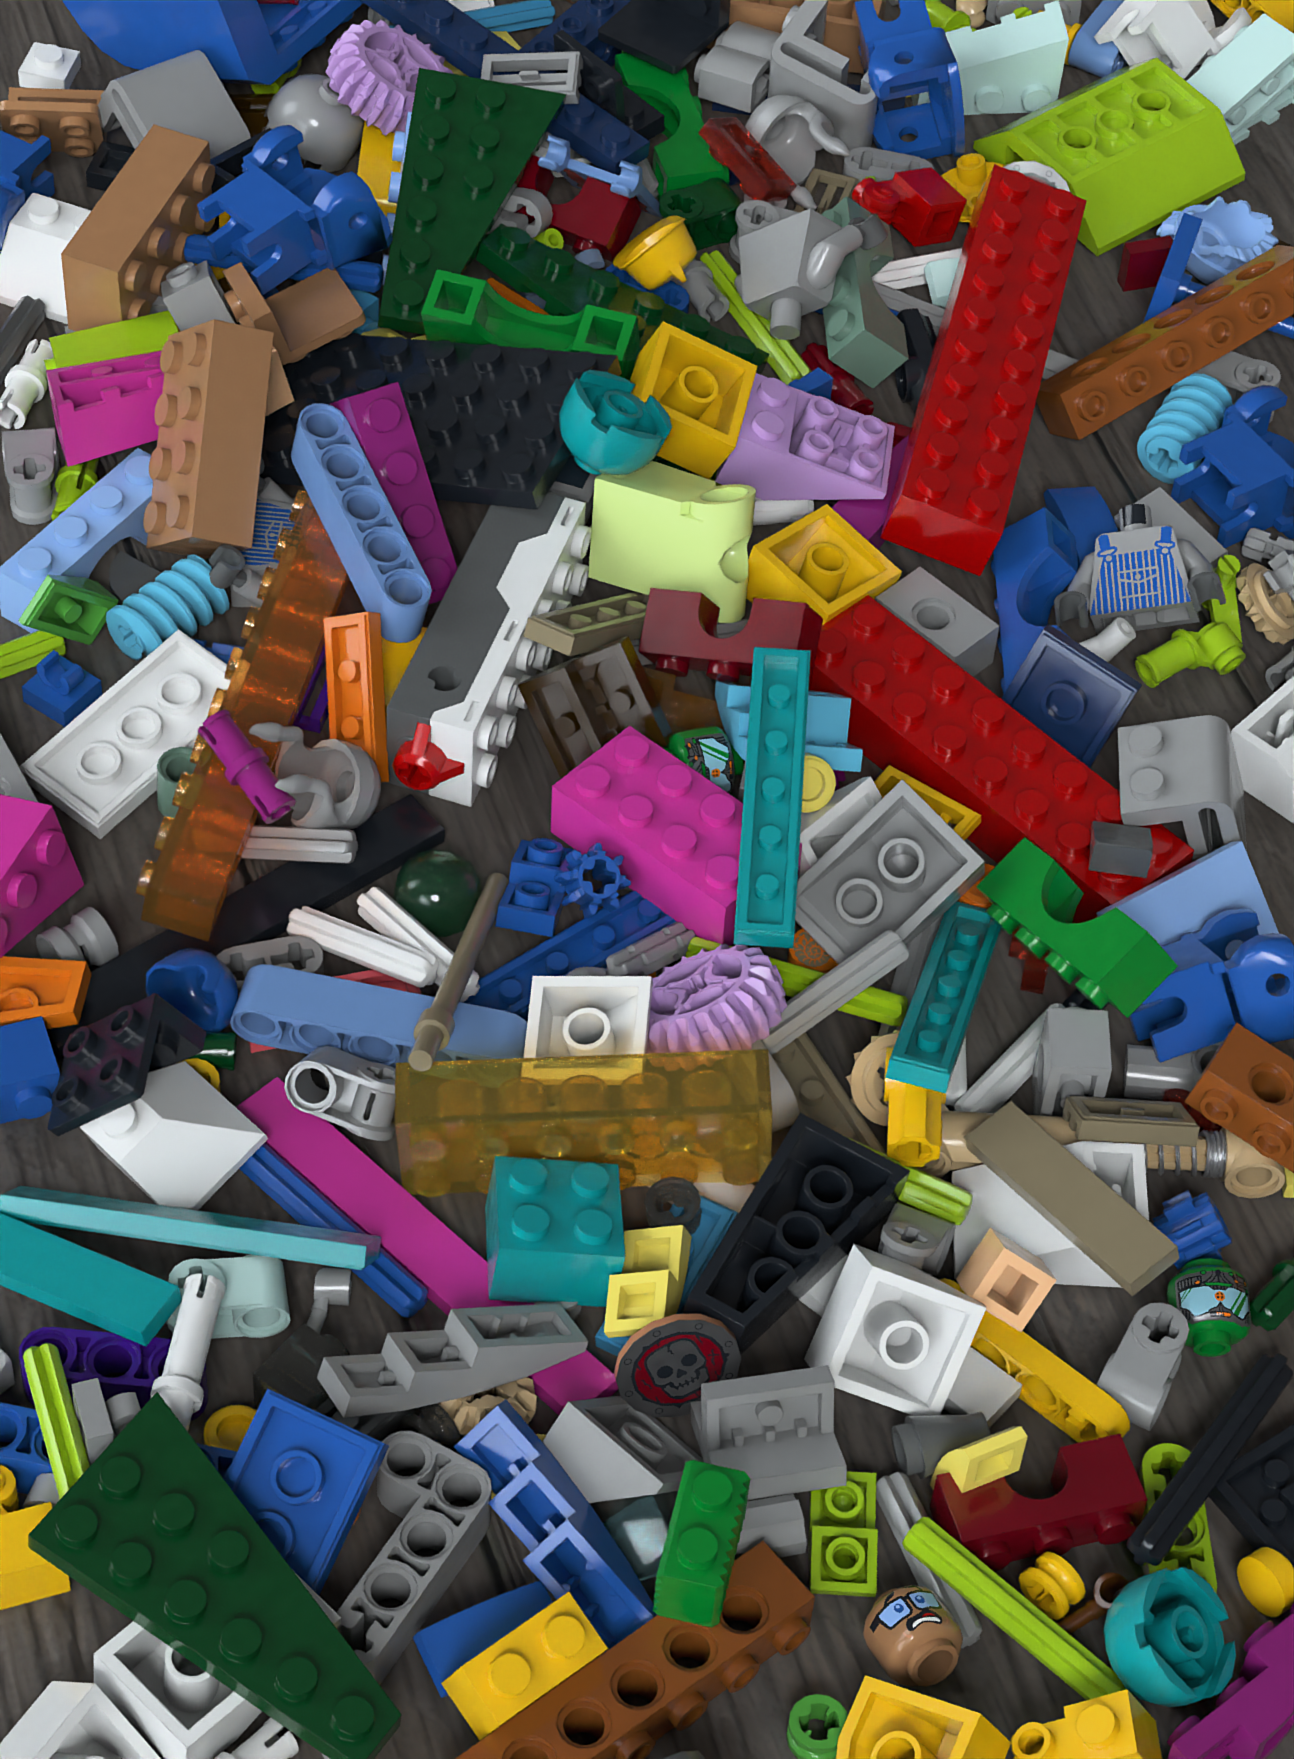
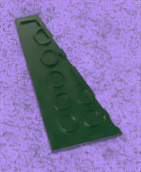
[377,68,567,335]
[476,223,770,376]
[28,1392,402,1759]

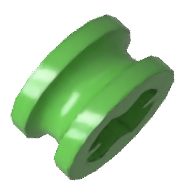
[786,1694,848,1759]

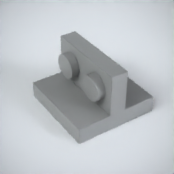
[690,1365,847,1500]

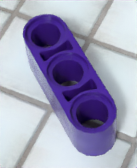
[19,1327,208,1421]

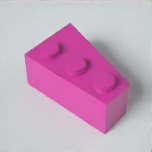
[46,351,164,467]
[0,794,84,958]

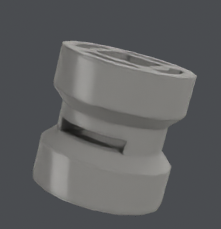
[36,907,119,967]

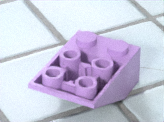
[715,373,895,500]

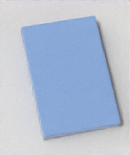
[1097,841,1279,1008]

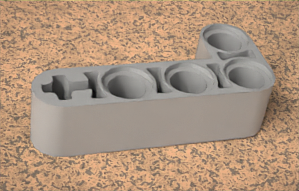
[336,1431,491,1685]

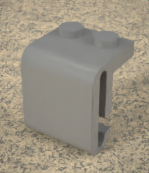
[768,0,878,151]
[98,50,251,159]
[1118,715,1247,861]

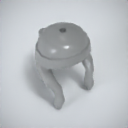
[743,95,850,210]
[249,722,381,829]

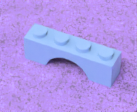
[0,448,153,633]

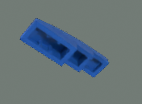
[454,1399,657,1653]

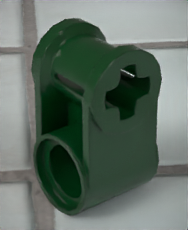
[659,177,743,251]

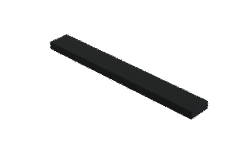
[46,794,445,1060]

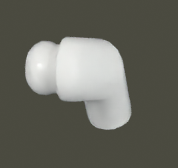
[1079,617,1136,662]

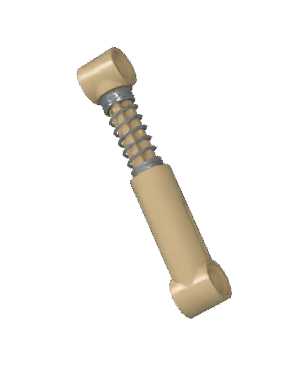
[915,1104,1285,1198]

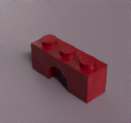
[514,155,642,262]
[638,588,823,683]
[929,1433,1148,1572]

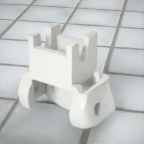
[1094,0,1252,79]

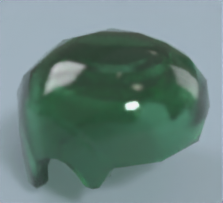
[393,850,482,937]

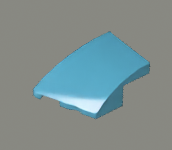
[715,680,863,772]

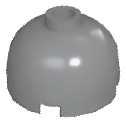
[264,73,364,172]

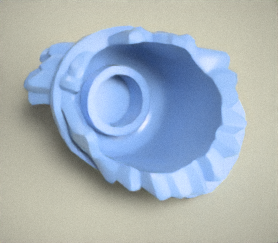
[1156,196,1279,285]

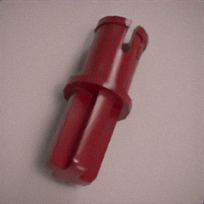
[800,342,874,415]

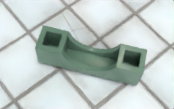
[821,196,909,388]

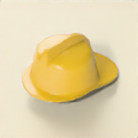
[613,215,697,290]

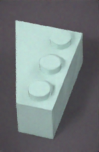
[911,0,1069,115]
[1186,13,1294,145]

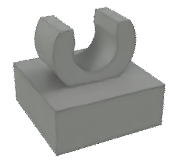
[72,1378,141,1466]

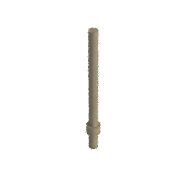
[408,873,509,1072]

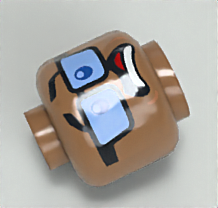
[863,1585,963,1687]

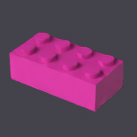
[551,726,802,946]

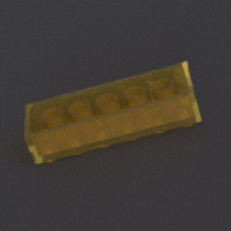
[395,1049,772,1197]

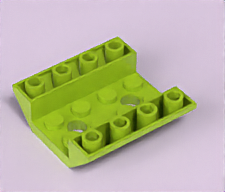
[973,57,1246,256]

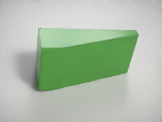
[18,575,119,645]

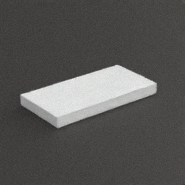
[19,629,260,840]

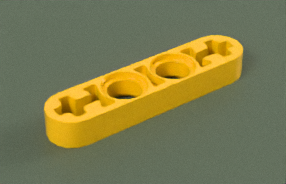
[939,1278,1130,1443]

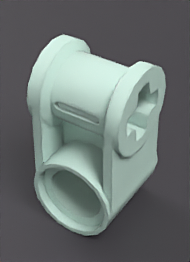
[166,1255,291,1339]

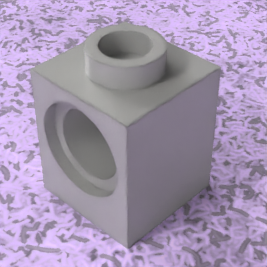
[160,260,237,331]

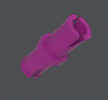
[197,709,296,824]

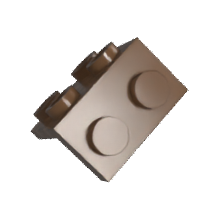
[0,87,107,158]
[222,262,366,366]

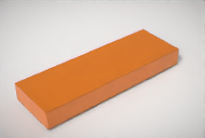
[323,612,389,783]

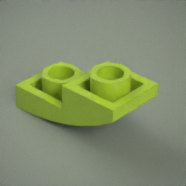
[808,1471,878,1597]

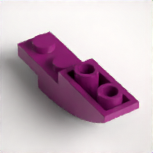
[1167,1604,1294,1759]

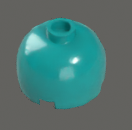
[559,370,672,475]
[1104,1567,1236,1707]

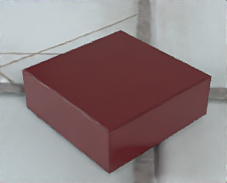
[1117,236,1173,292]

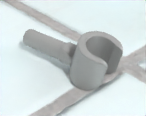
[298,1267,352,1352]

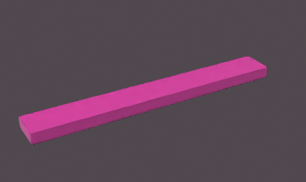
[236,1077,618,1415]

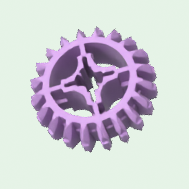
[325,20,454,136]
[646,944,787,1075]

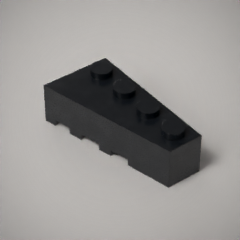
[682,1113,910,1355]

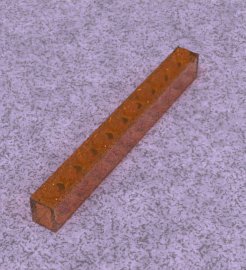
[136,489,350,942]

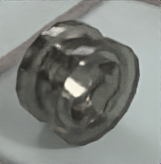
[645,1177,702,1235]
[400,1403,461,1452]

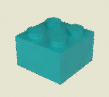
[485,1156,625,1307]

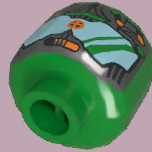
[663,726,743,793]
[1167,1258,1251,1357]

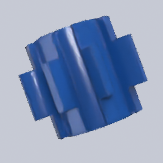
[554,843,631,918]
[1153,1190,1233,1270]

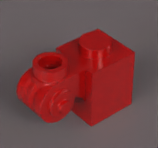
[852,167,967,247]

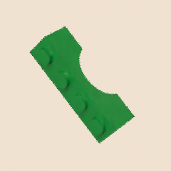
[615,53,729,210]
[421,269,641,381]
[976,837,1178,1018]

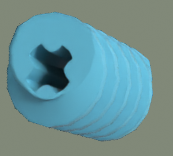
[1137,373,1233,484]
[106,554,230,661]

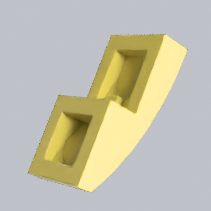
[604,1225,692,1338]
[930,1426,1028,1493]

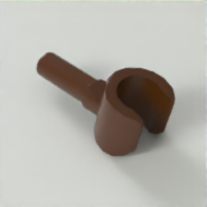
[1057,1572,1129,1634]

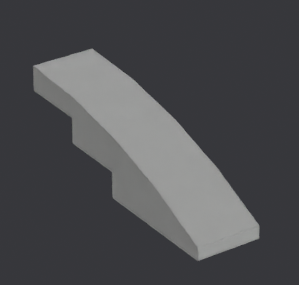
[317,1304,589,1418]

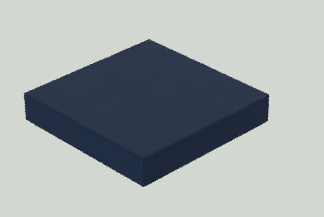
[1002,624,1142,769]

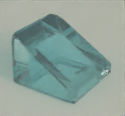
[602,1495,668,1581]

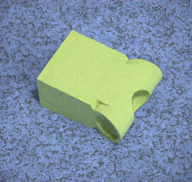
[588,461,756,623]

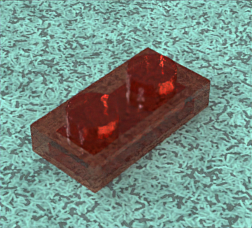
[699,117,797,202]

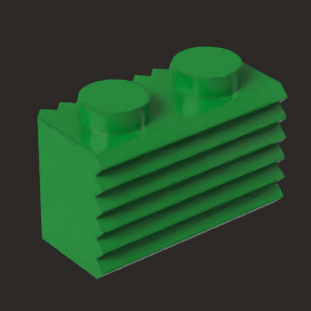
[653,1460,750,1628]

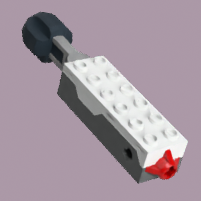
[387,454,603,807]

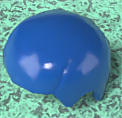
[145,948,238,1033]

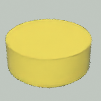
[801,753,836,813]

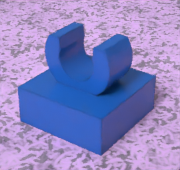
[22,650,102,727]

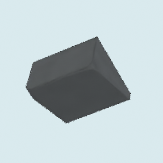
[1089,821,1153,878]

